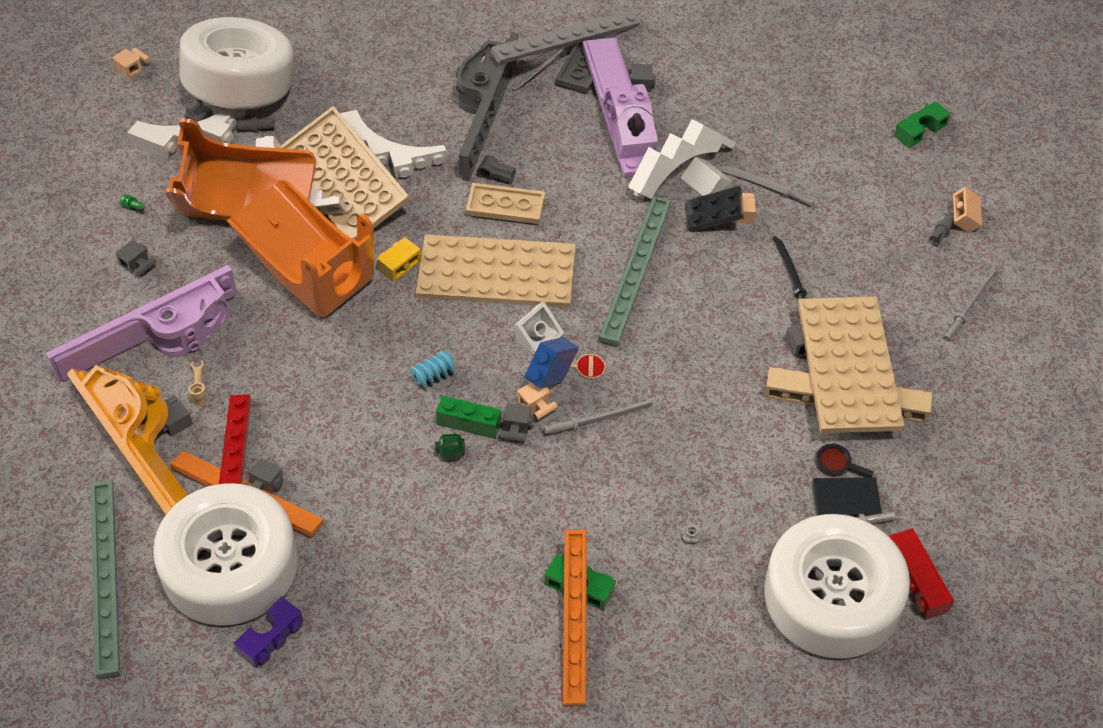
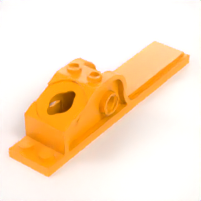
[67,365,188,514]

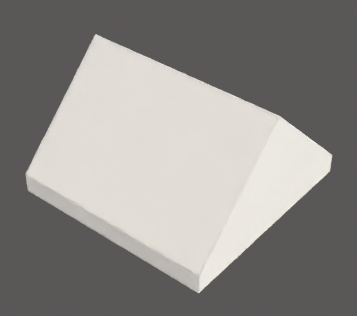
[680,157,732,196]
[515,301,564,354]

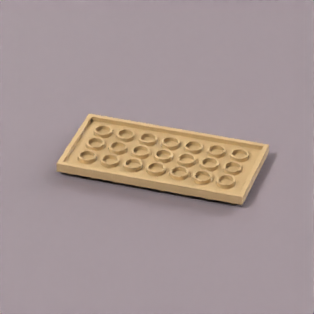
[281,106,411,239]
[415,234,575,307]
[798,296,904,433]

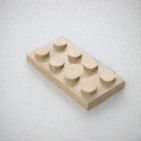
[465,183,545,224]

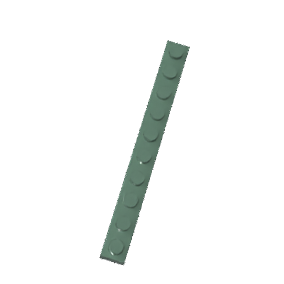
[599,196,671,346]
[90,480,120,679]

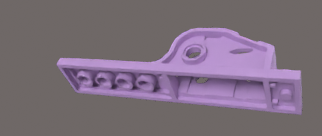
[582,37,658,177]
[46,265,238,382]

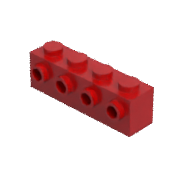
[889,528,954,619]

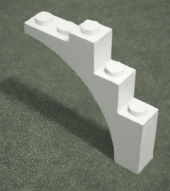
[127,108,246,158]
[340,110,447,179]

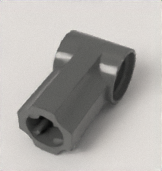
[477,155,516,183]

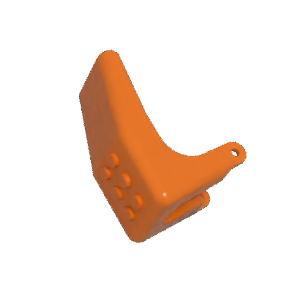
[165,118,316,221]
[227,179,374,317]

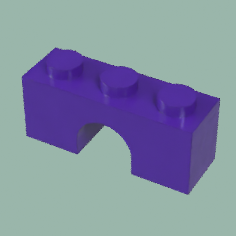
[234,596,303,668]

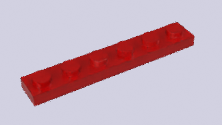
[219,394,251,484]

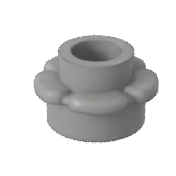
[681,524,703,544]

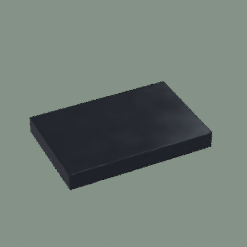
[812,477,882,518]

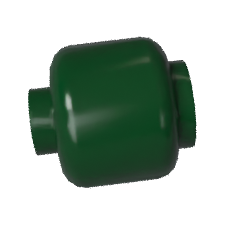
[435,434,465,461]

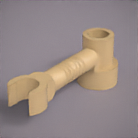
[188,360,206,406]

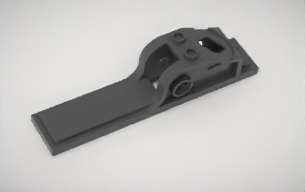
[456,32,518,182]

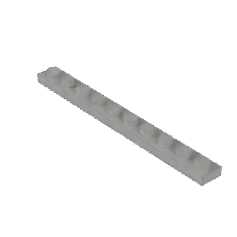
[491,10,641,65]

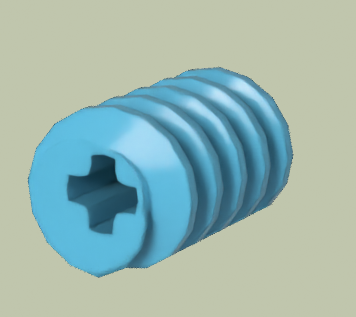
[410,349,455,388]

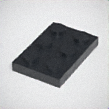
[687,186,744,232]

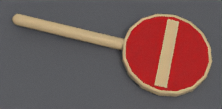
[570,354,606,379]

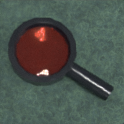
[815,443,874,477]

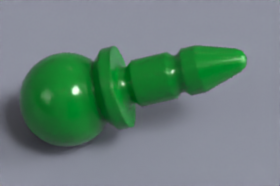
[119,194,145,210]

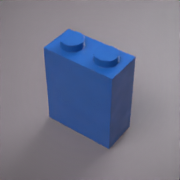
[524,337,579,388]

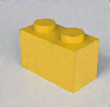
[377,237,421,282]

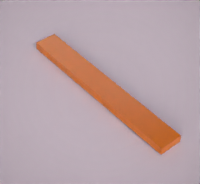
[170,451,324,537]
[563,530,587,706]

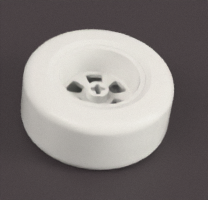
[179,17,294,109]
[153,483,298,626]
[764,514,910,659]

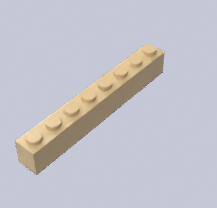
[765,367,932,423]

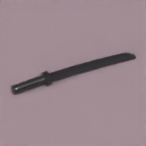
[773,236,807,299]

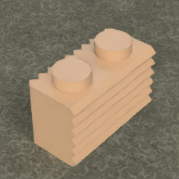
[953,187,983,232]

